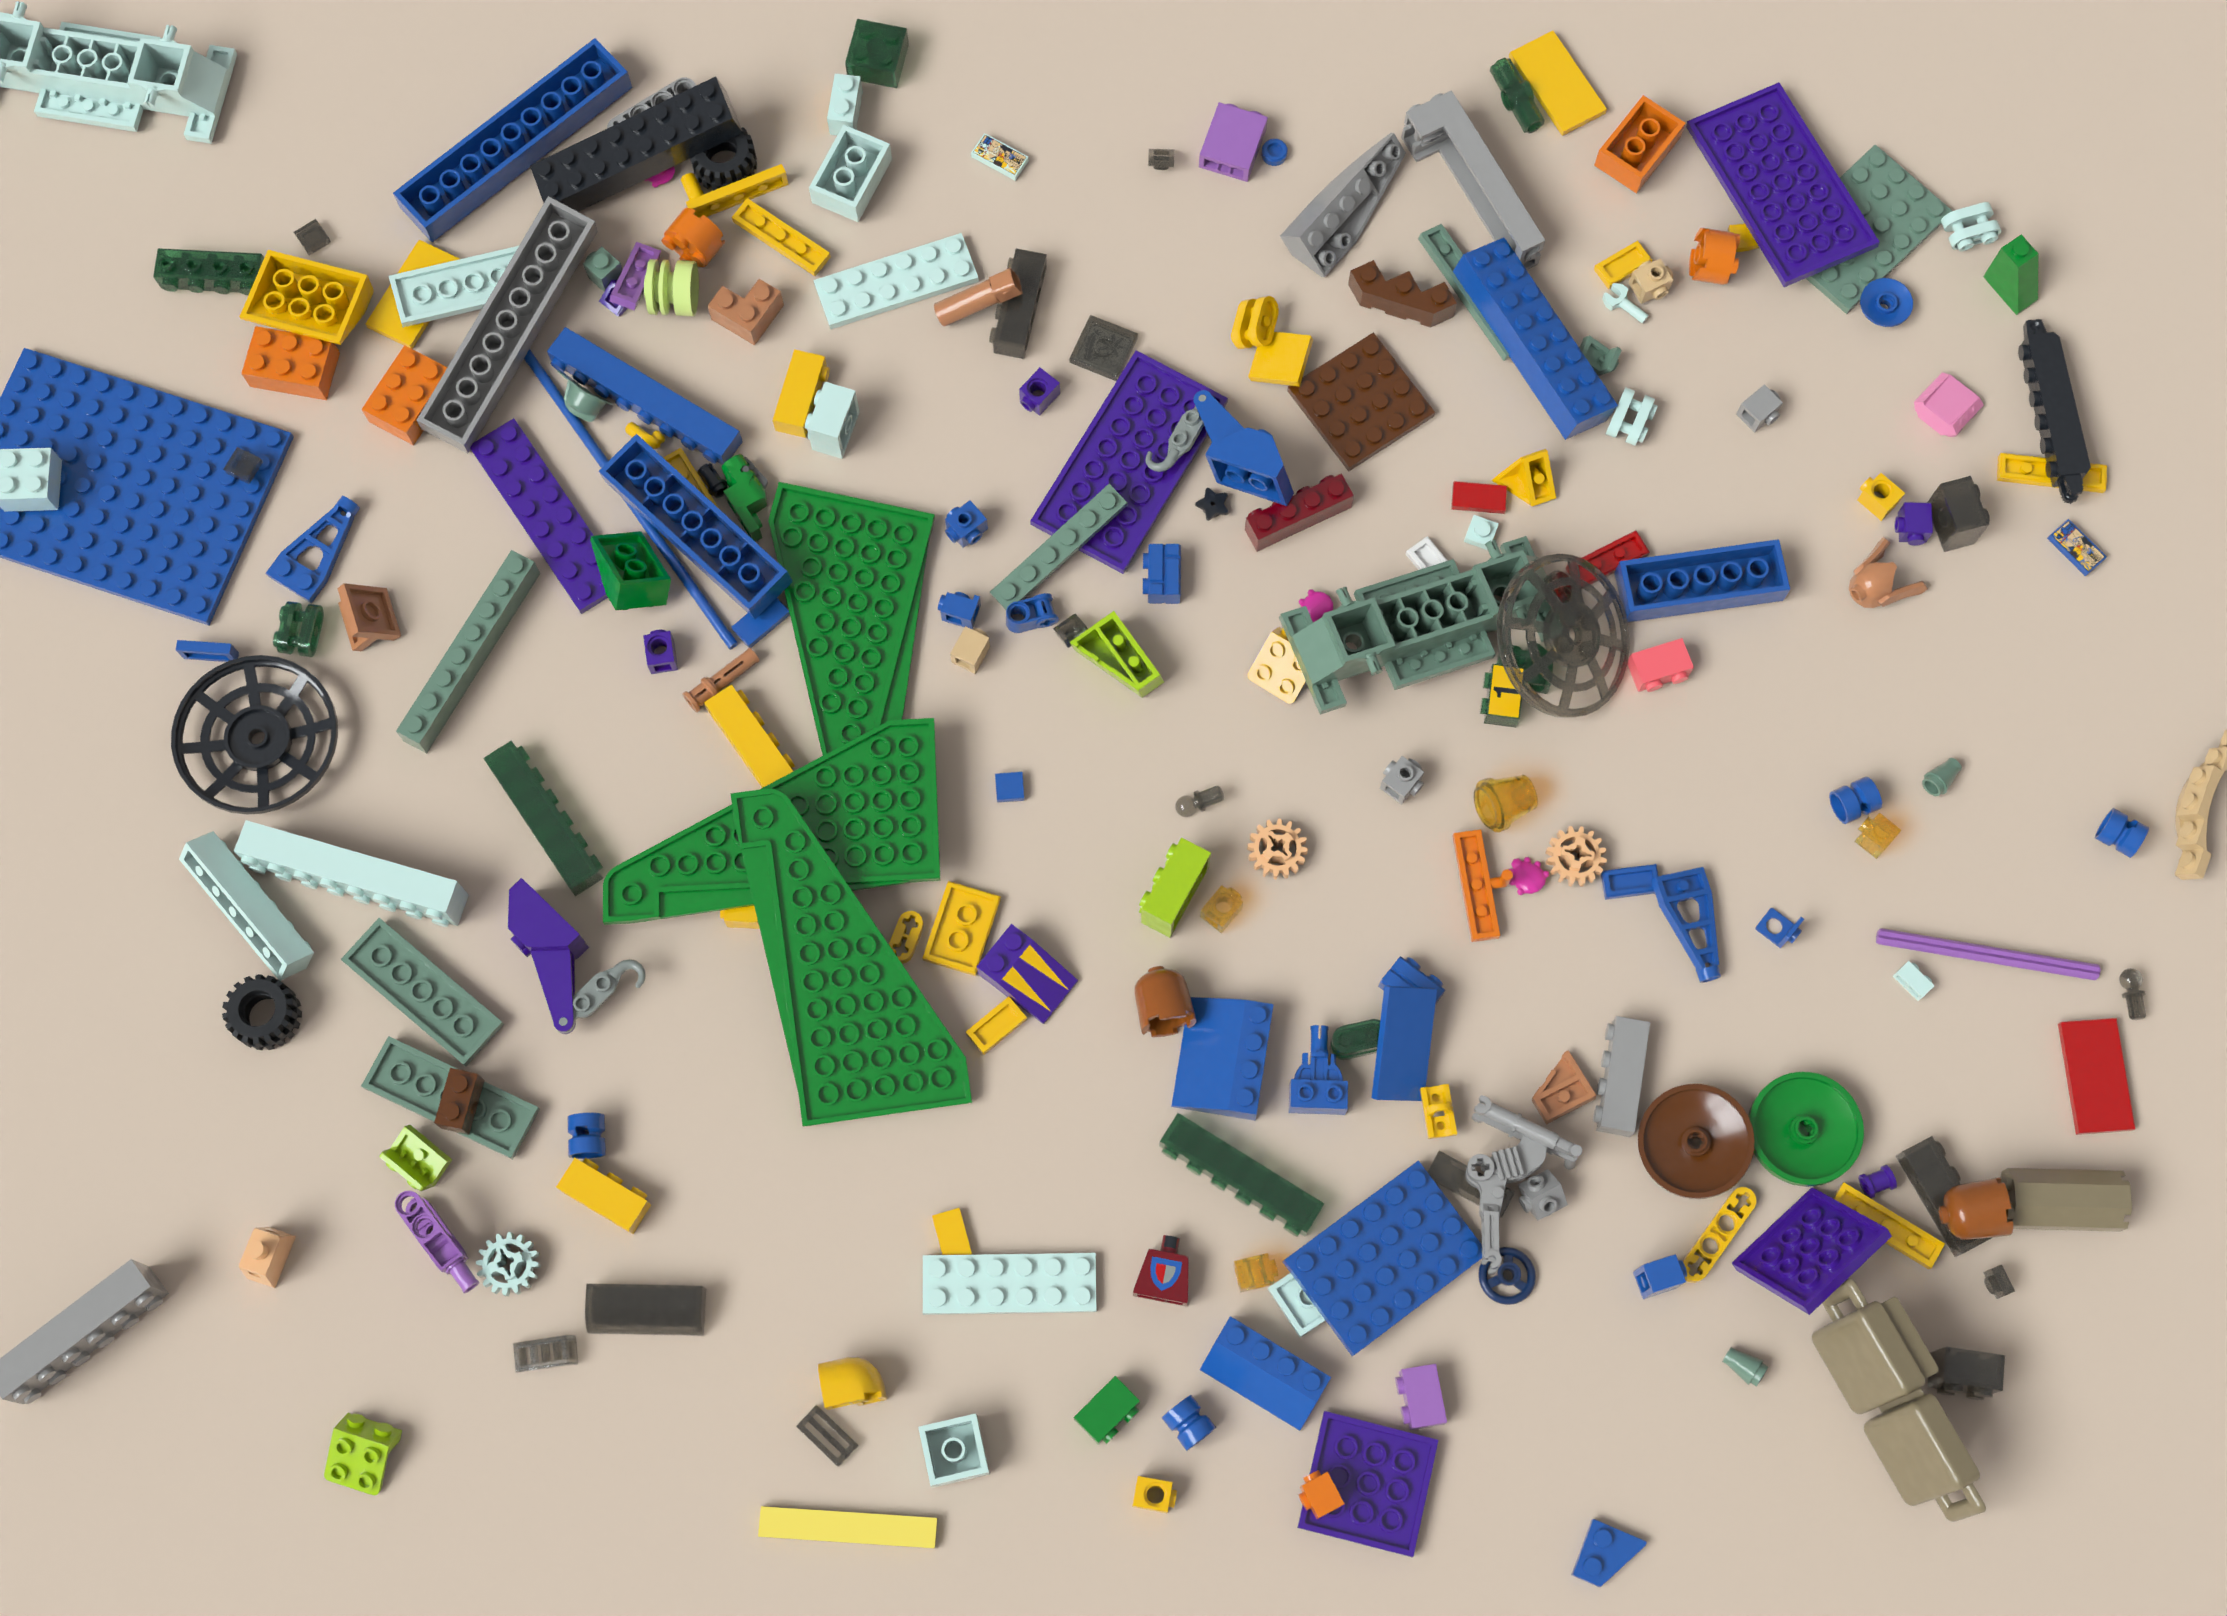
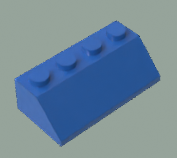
[1200,1316,1331,1431]

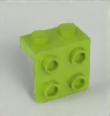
[324,1413,402,1496]

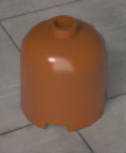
[1135,966,1196,1037]
[1939,1177,2013,1240]

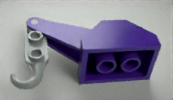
[508,878,646,1034]

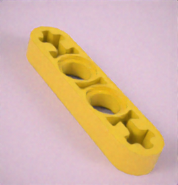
[1683,1187,1756,1283]

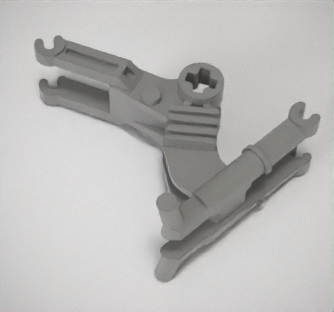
[1465,1096,1582,1275]

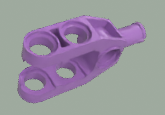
[395,1190,480,1293]

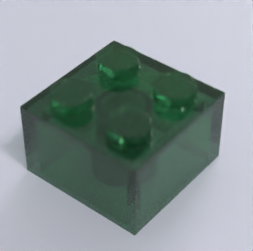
[845,19,909,89]

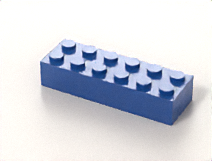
[1614,539,1790,623]

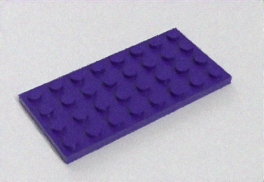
[1686,82,1880,288]
[1030,350,1228,574]

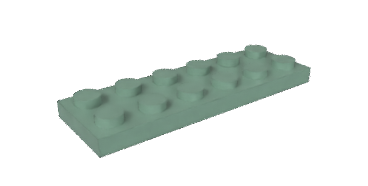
[341,918,504,1066]
[361,1036,540,1160]

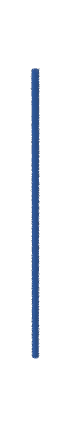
[524,349,738,650]

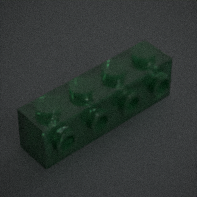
[153,248,264,295]

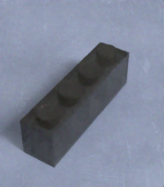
[989,248,1047,359]
[1896,1136,1991,1257]

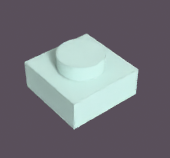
[1464,515,1499,550]

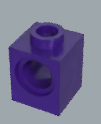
[1019,367,1060,416]
[643,629,678,674]

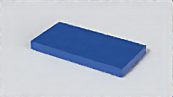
[1371,986,1437,1101]

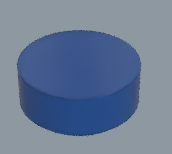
[1261,139,1288,166]

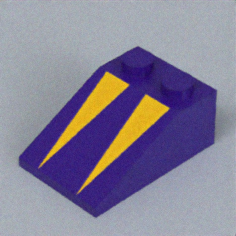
[976,924,1078,1024]

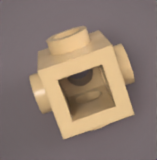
[1629,258,1673,304]

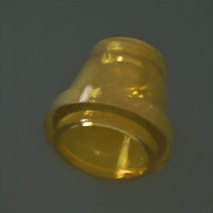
[1473,774,1538,832]

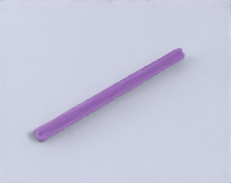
[1876,928,2100,980]

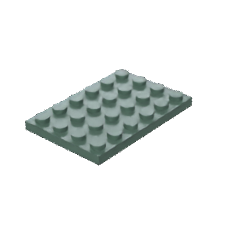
[1806,145,1952,314]

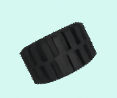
[690,127,757,191]
[222,974,302,1050]

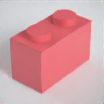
[1627,638,1694,692]

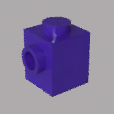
[1894,502,1933,546]

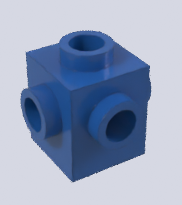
[945,500,988,548]

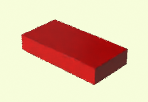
[1451,481,1507,514]

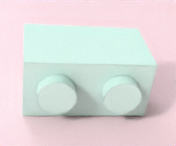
[827,74,863,135]

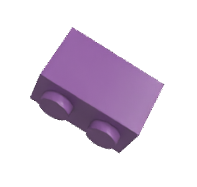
[1395,1364,1447,1430]

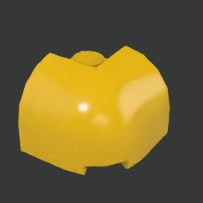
[818,1357,887,1410]

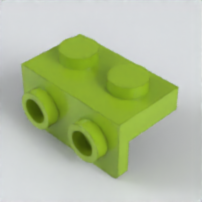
[379,1125,452,1191]

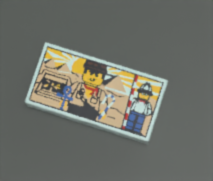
[971,133,1029,181]

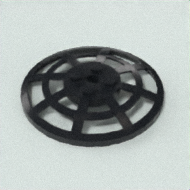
[171,655,338,815]

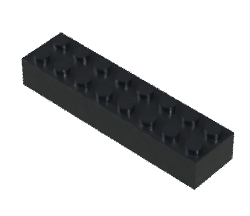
[530,76,743,212]

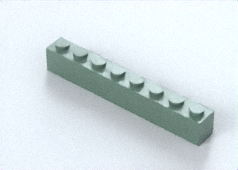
[396,550,540,754]

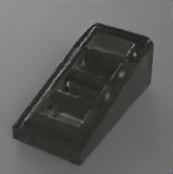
[513,1335,578,1373]

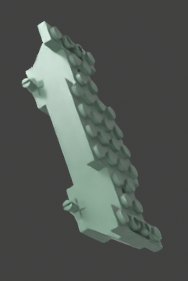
[1279,536,1569,715]

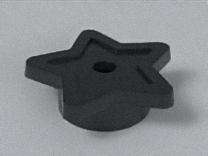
[1195,488,1228,521]

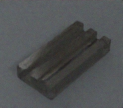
[796,1405,859,1467]

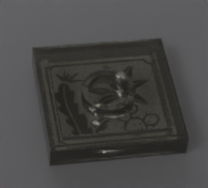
[1069,315,1138,381]

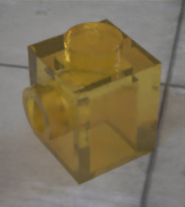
[1854,813,1901,859]

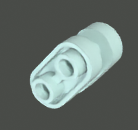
[1941,202,2002,252]
[1606,387,1658,446]

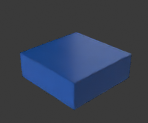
[995,772,1025,803]

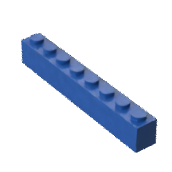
[547,327,743,465]

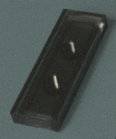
[1428,1151,1515,1218]

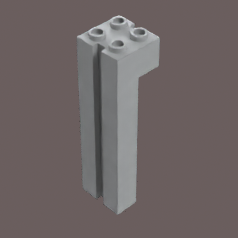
[1401,90,1545,270]

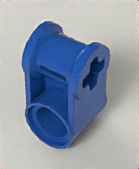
[1006,593,1059,633]

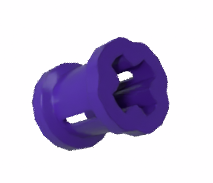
[1858,1165,1897,1199]

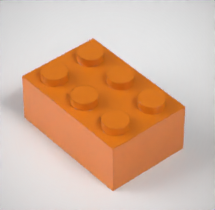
[1594,95,1686,194]
[241,326,340,400]
[361,345,448,446]

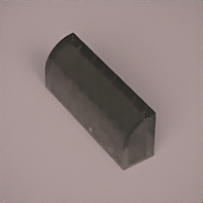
[585,1284,706,1336]

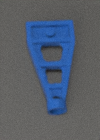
[265,495,360,604]
[1651,867,1721,983]

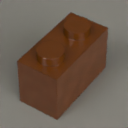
[434,1068,485,1135]

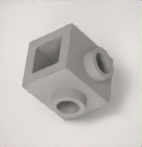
[1380,756,1424,805]
[1518,1169,1568,1220]

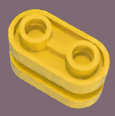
[1231,296,1279,349]

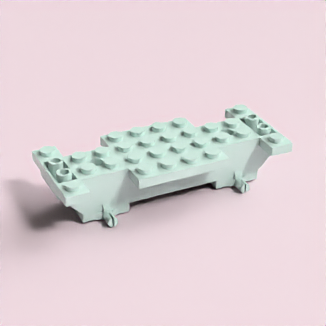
[0,1,237,144]

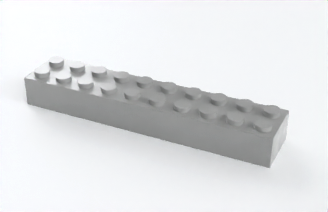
[417,196,598,454]

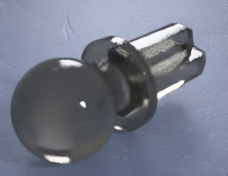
[1175,786,1224,817]
[2119,968,2146,1020]

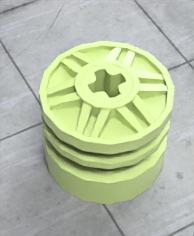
[644,259,699,317]

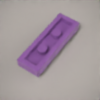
[609,242,661,311]

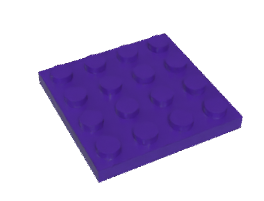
[1732,1187,1892,1315]
[1297,1411,1438,1558]

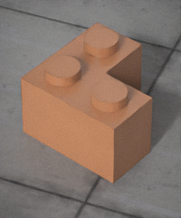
[708,279,784,346]

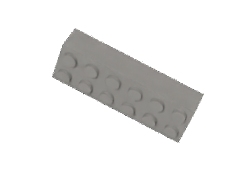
[0,1259,169,1404]

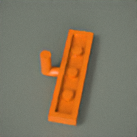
[1453,829,1513,942]

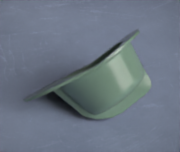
[557,370,613,422]

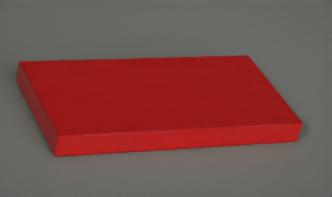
[2058,1018,2135,1135]

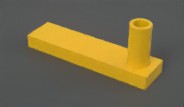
[680,164,788,218]

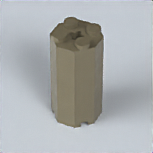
[1995,1168,2132,1232]

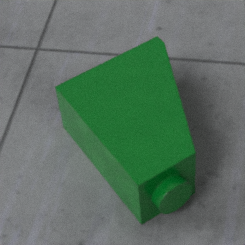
[1983,234,2039,315]

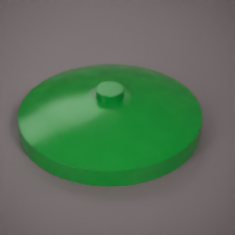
[1748,1072,1864,1187]

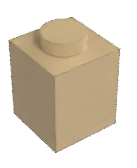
[950,626,990,674]

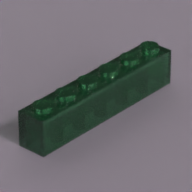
[483,740,603,897]
[1159,1113,1324,1237]

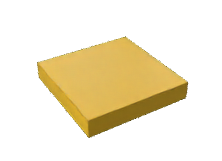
[1248,332,1313,387]

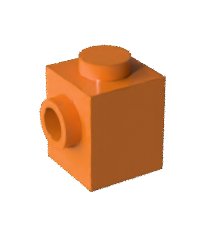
[1298,1470,1344,1519]

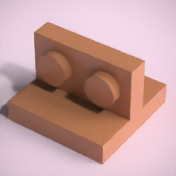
[337,583,401,652]

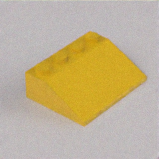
[239,250,374,345]

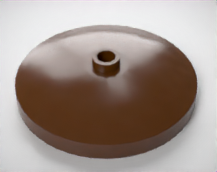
[1638,1084,1754,1199]

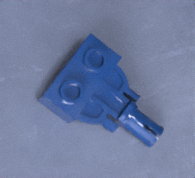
[1289,1025,1348,1115]

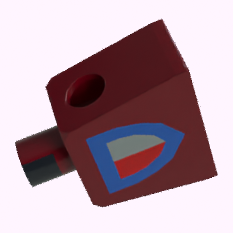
[1133,1235,1189,1307]

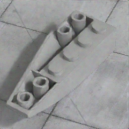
[1280,133,1406,277]

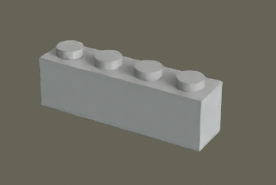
[1593,1016,1650,1137]

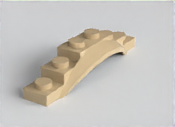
[2175,730,2227,880]

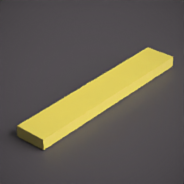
[758,1506,938,1549]

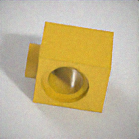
[1857,473,1905,521]
[1132,1476,1177,1513]

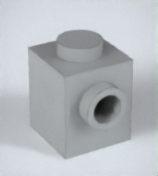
[1736,384,1783,433]

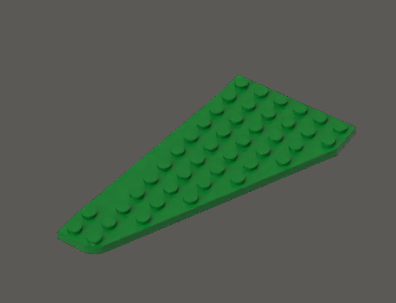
[768,482,935,755]
[603,718,941,925]
[730,788,972,1127]

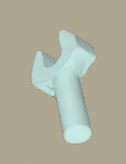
[1602,283,1649,324]

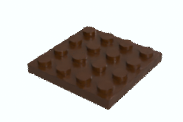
[1287,332,1435,472]

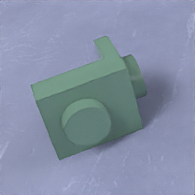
[1579,335,1622,376]

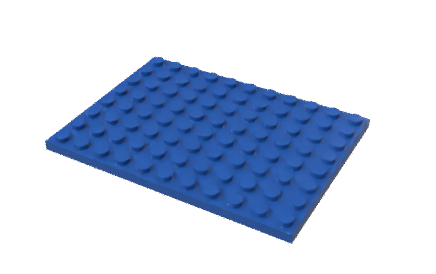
[0,348,294,626]

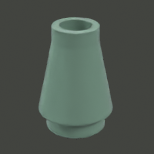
[1922,758,1962,796]
[1722,1347,1768,1387]

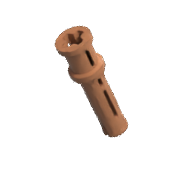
[682,647,760,713]

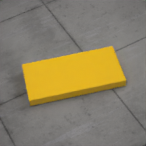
[1509,30,1607,136]
[365,240,459,349]

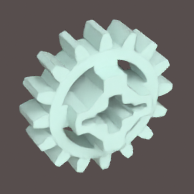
[476,1232,541,1296]

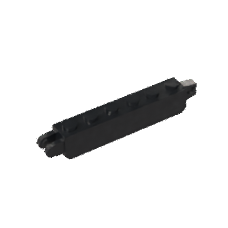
[2018,319,2091,504]

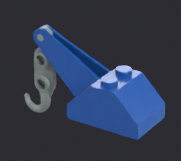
[1146,390,1294,506]

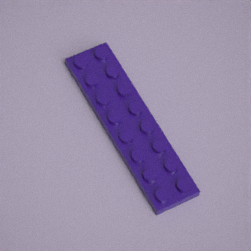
[470,418,608,614]

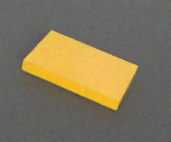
[922,881,1001,976]

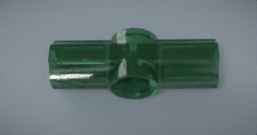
[1490,58,1545,134]

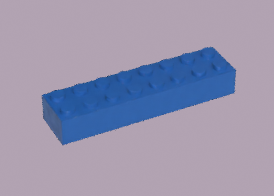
[1453,237,1618,440]
[598,434,793,619]

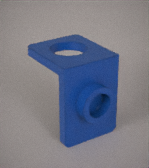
[1755,908,1804,948]

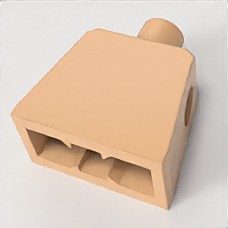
[239,1227,296,1288]

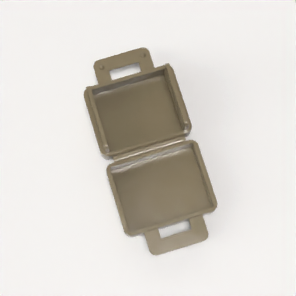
[1812,1278,1986,1522]

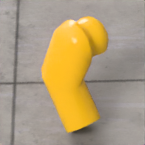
[625,422,665,449]

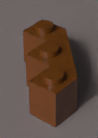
[1348,260,1457,328]

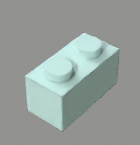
[1893,961,1934,1001]

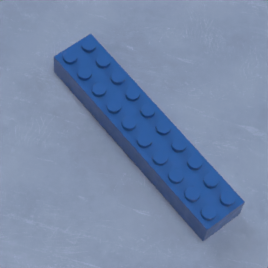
[393,38,633,242]

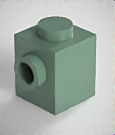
[583,246,623,292]

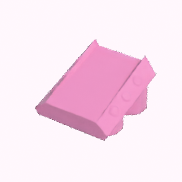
[1914,372,1984,437]

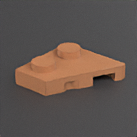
[1532,1050,1596,1125]

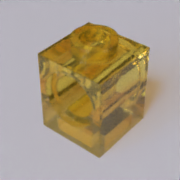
[1200,885,1243,934]
[1233,1253,1278,1293]

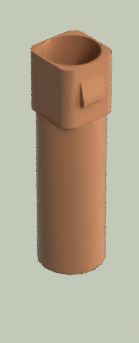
[934,268,1023,326]

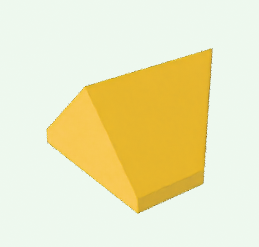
[1491,449,1556,506]

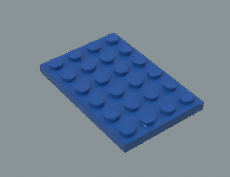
[1282,1160,1482,1356]

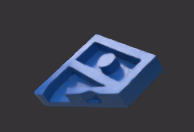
[1571,1519,1647,1587]

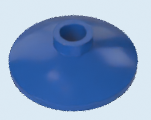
[1860,278,1913,327]

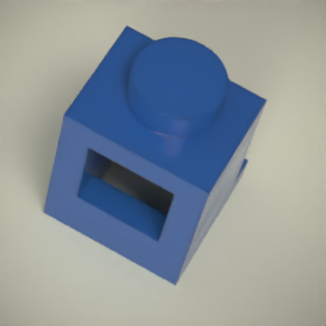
[938,592,981,629]

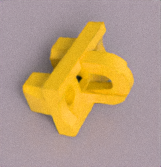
[1420,1084,1457,1139]

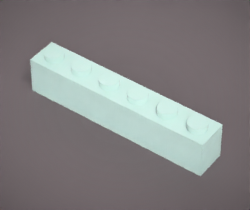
[179,831,314,981]

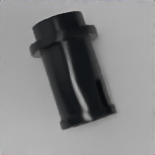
[697,463,728,498]

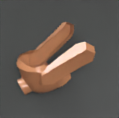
[1849,537,1928,608]

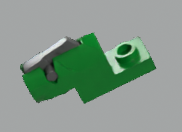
[721,454,768,542]

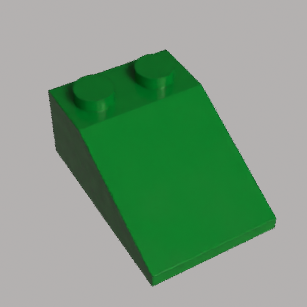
[590,531,671,610]

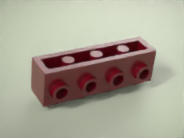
[1245,473,1354,552]

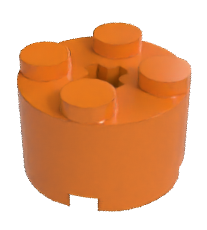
[661,208,725,267]
[1689,228,1740,285]

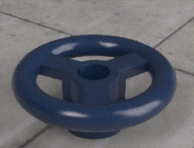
[1478,1247,1536,1305]

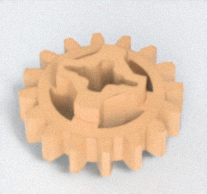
[1247,818,1308,880]
[1545,826,1607,887]

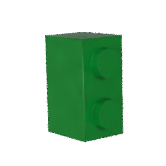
[1073,1376,1140,1445]

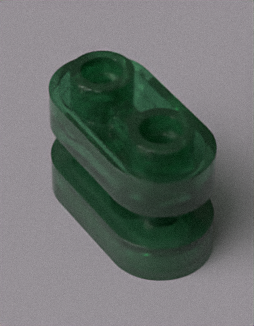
[273,601,324,657]
[1330,1019,1380,1060]

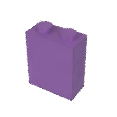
[1199,102,1268,182]

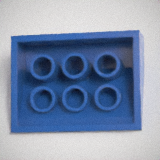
[1171,997,1274,1121]

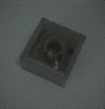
[1927,476,1990,552]
[1928,1347,2005,1400]

